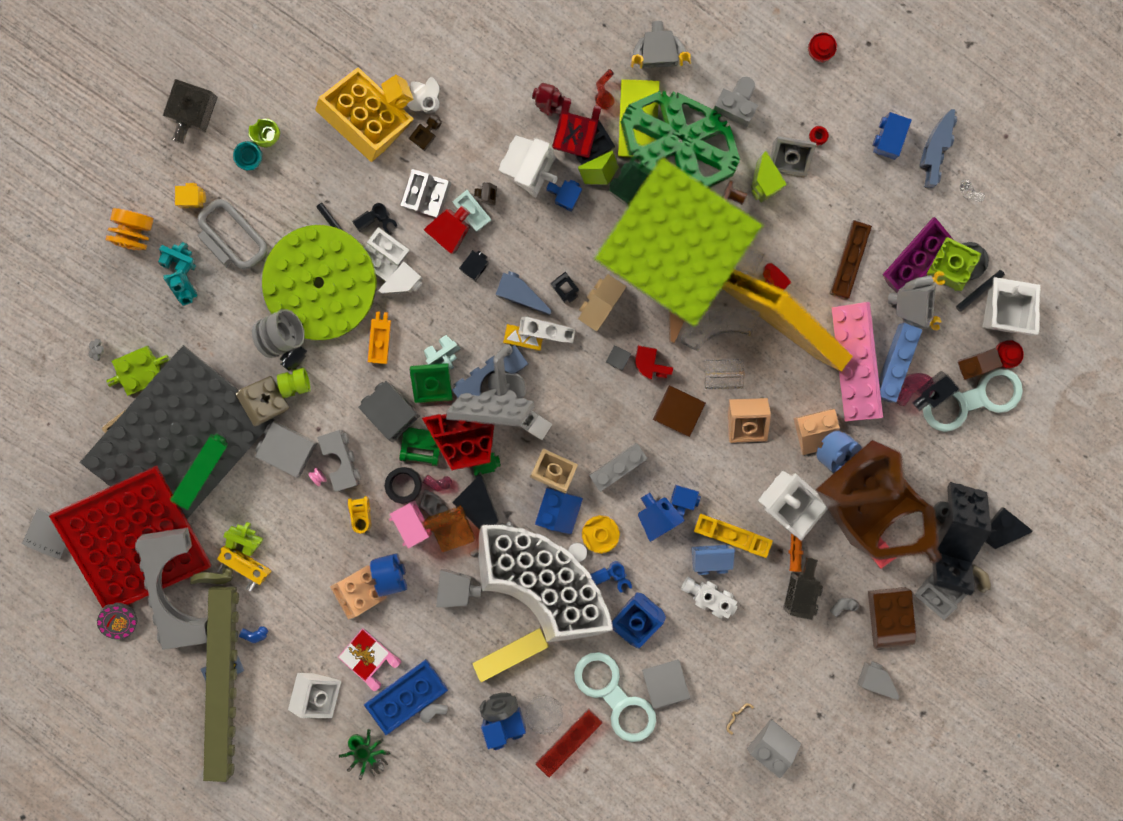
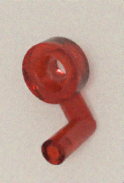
[595,69,615,110]

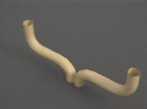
[726,703,754,735]

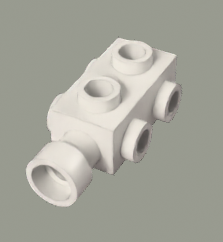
[681,577,738,619]

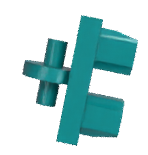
[158,242,196,275]
[163,269,198,306]

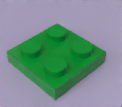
[410,363,453,403]

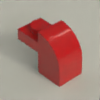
[635,345,673,380]

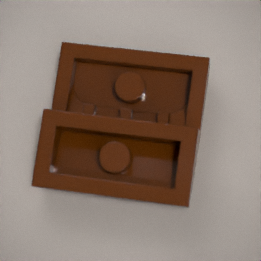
[653,385,706,437]

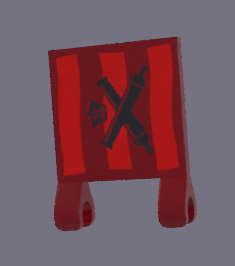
[552,98,601,159]

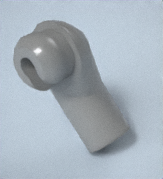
[830,598,859,617]
[420,703,448,723]

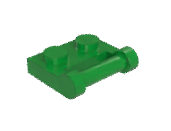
[399,427,440,466]

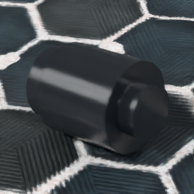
[280,346,307,371]

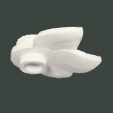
[407,77,440,114]

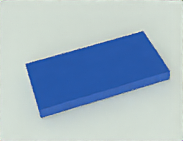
[364,659,448,735]

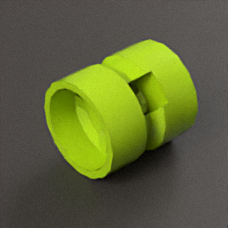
[277,368,311,398]

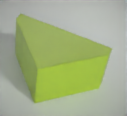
[578,151,619,185]

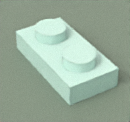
[452,190,492,232]

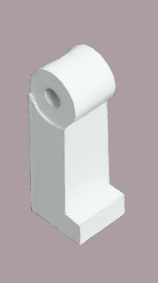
[518,317,575,344]

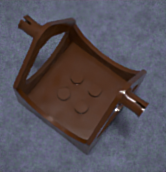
[815,440,941,563]

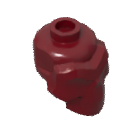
[532,83,566,116]

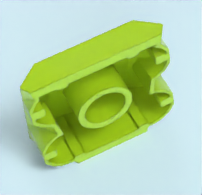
[927,237,982,291]

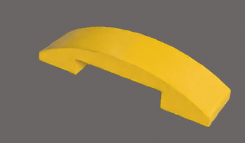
[694,513,773,558]

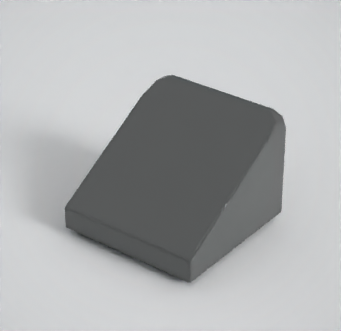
[606,345,632,371]

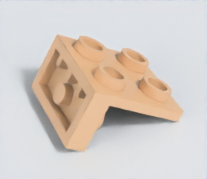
[330,565,387,620]

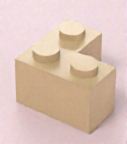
[578,274,627,331]

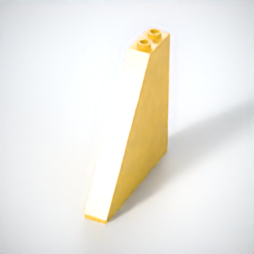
[721,269,853,372]

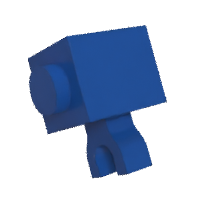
[546,180,582,212]
[670,484,701,517]

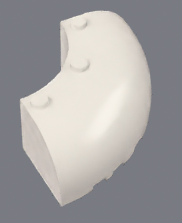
[478,525,613,642]

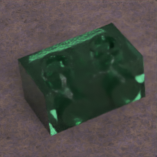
[609,160,650,207]

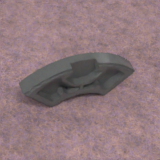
[419,489,452,537]

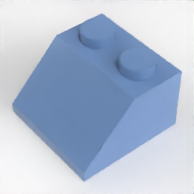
[691,545,735,575]

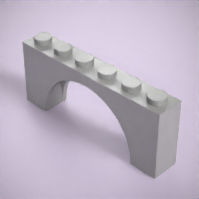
[135,528,208,650]

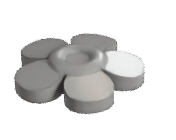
[89,339,104,361]

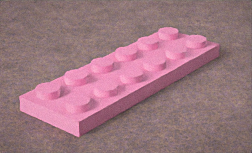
[832,302,883,421]

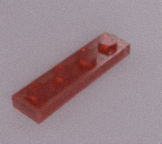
[535,708,603,778]

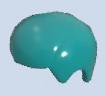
[233,141,263,171]

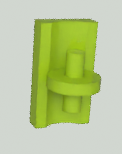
[223,522,263,556]

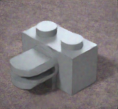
[713,77,758,127]

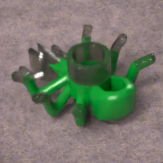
[339,729,390,780]

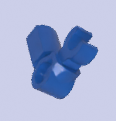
[590,561,632,593]

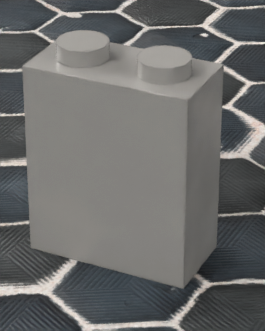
[255,422,317,478]

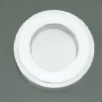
[568,543,587,562]

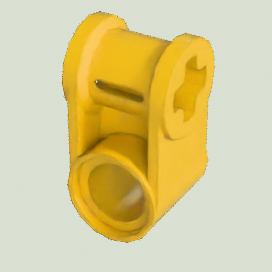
[348,496,372,534]

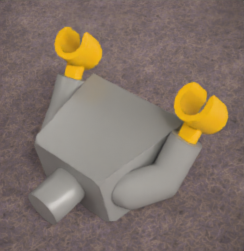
[631,21,691,69]
[888,271,945,331]

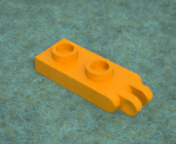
[367,311,391,364]

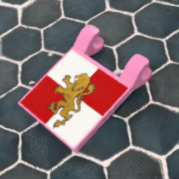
[338,628,401,691]

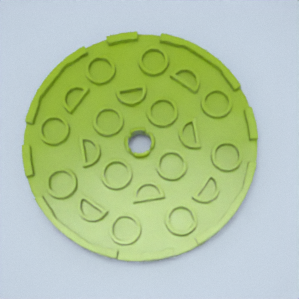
[262,225,377,340]

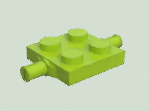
[106,346,170,396]

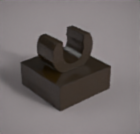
[474,182,497,205]

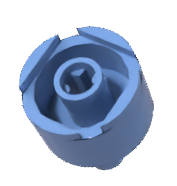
[817,431,862,473]

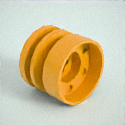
[105,208,154,250]

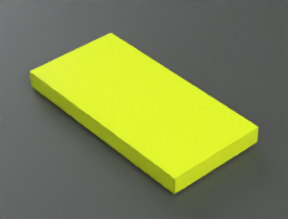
[618,79,660,158]

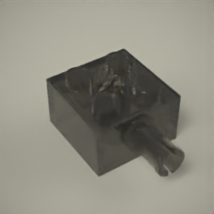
[163,79,218,144]
[783,557,823,620]

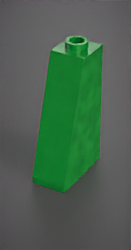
[170,434,228,510]

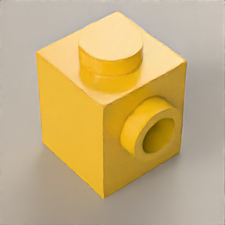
[381,74,413,109]
[175,183,206,208]

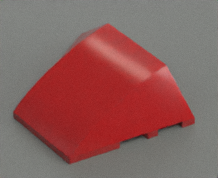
[422,414,495,471]

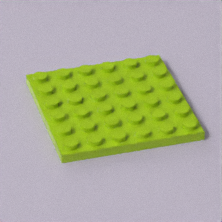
[594,158,763,327]

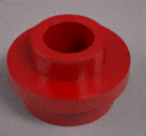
[809,126,829,146]

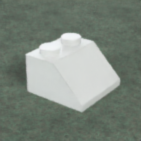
[288,673,341,718]

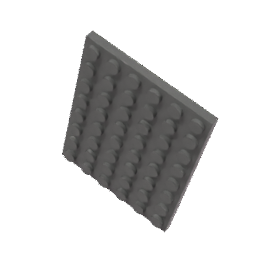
[79,345,274,519]

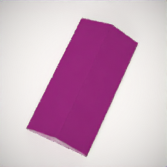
[882,217,954,294]

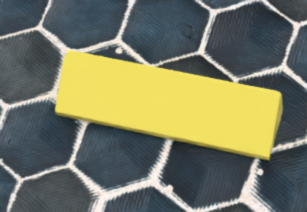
[472,628,549,682]

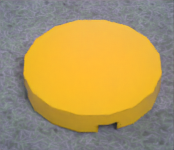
[582,515,620,554]

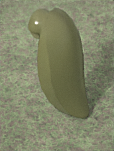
[190,568,233,585]

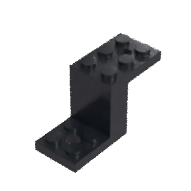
[932,482,992,596]

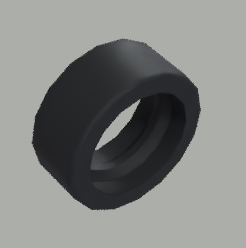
[384,467,422,504]

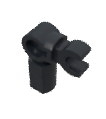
[352,203,398,233]

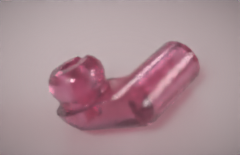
[423,475,452,491]

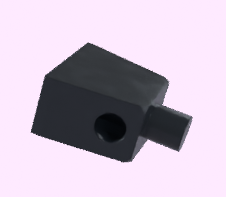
[912,371,960,412]

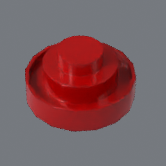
[808,32,837,62]
[995,340,1024,368]

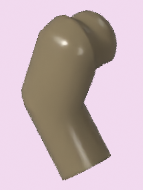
[972,564,991,593]

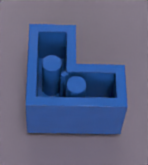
[481,707,526,750]

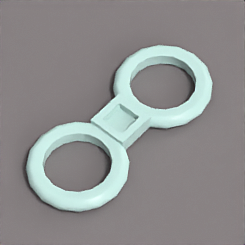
[923,367,1023,432]
[574,652,656,742]

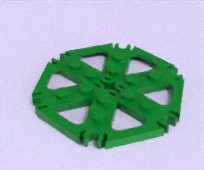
[620,91,740,188]

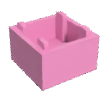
[389,500,433,548]

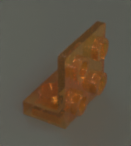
[421,505,476,552]

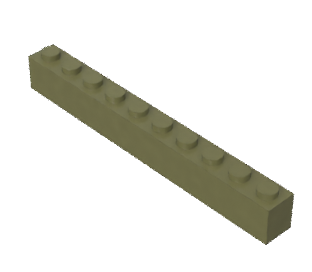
[203,586,239,782]

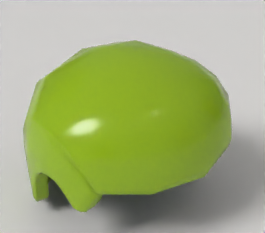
[248,119,280,148]

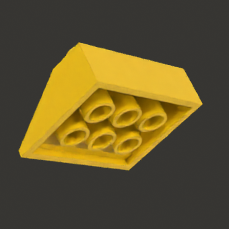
[315,67,414,162]

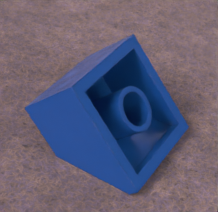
[535,487,583,535]

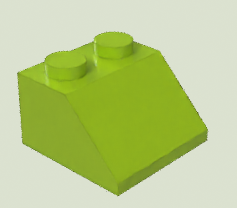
[751,151,787,203]

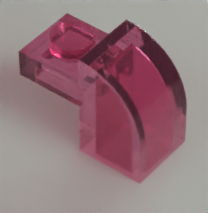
[895,373,934,406]

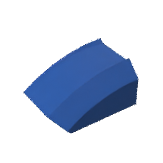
[611,592,666,649]

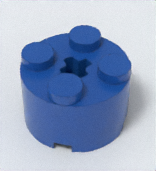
[370,553,407,597]

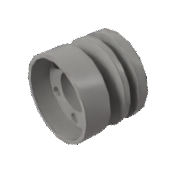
[252,309,305,358]

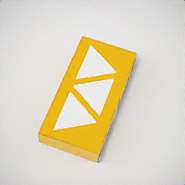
[503,324,543,351]

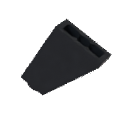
[452,474,499,530]

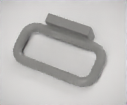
[197,199,267,269]

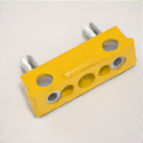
[217,546,271,591]

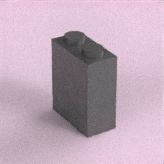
[358,381,420,442]

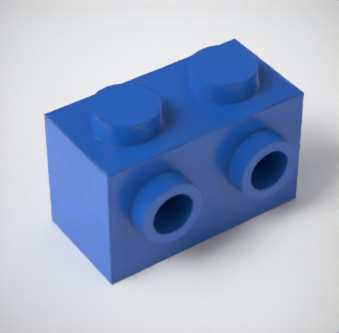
[872,112,912,160]

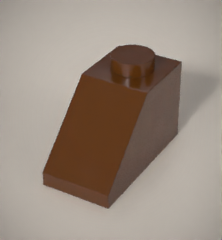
[958,348,1003,380]

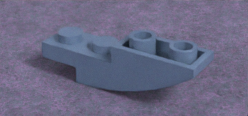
[919,109,957,188]

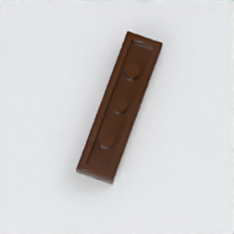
[829,220,872,299]

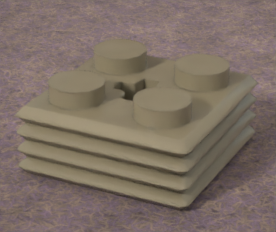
[236,376,289,426]

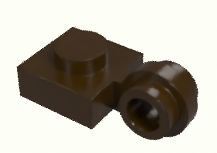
[408,114,442,151]

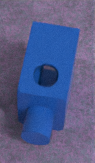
[638,493,685,542]

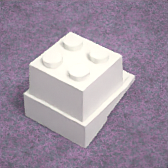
[499,135,557,198]
[982,277,1040,336]
[758,471,827,541]

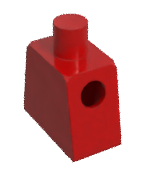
[424,205,470,254]

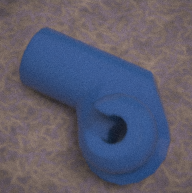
[239,626,268,643]

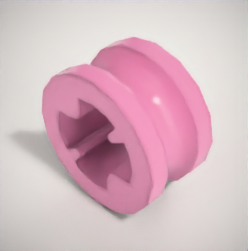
[308,467,327,487]

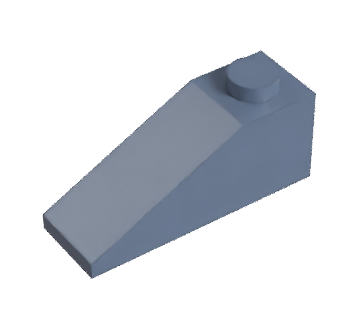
[496,271,551,315]

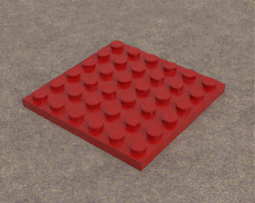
[49,466,212,608]

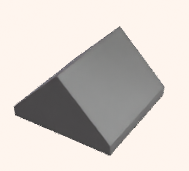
[771,136,816,177]

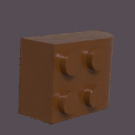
[868,587,916,649]

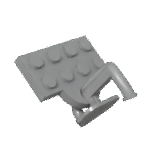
[446,344,535,426]

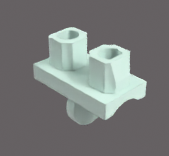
[424,335,460,369]

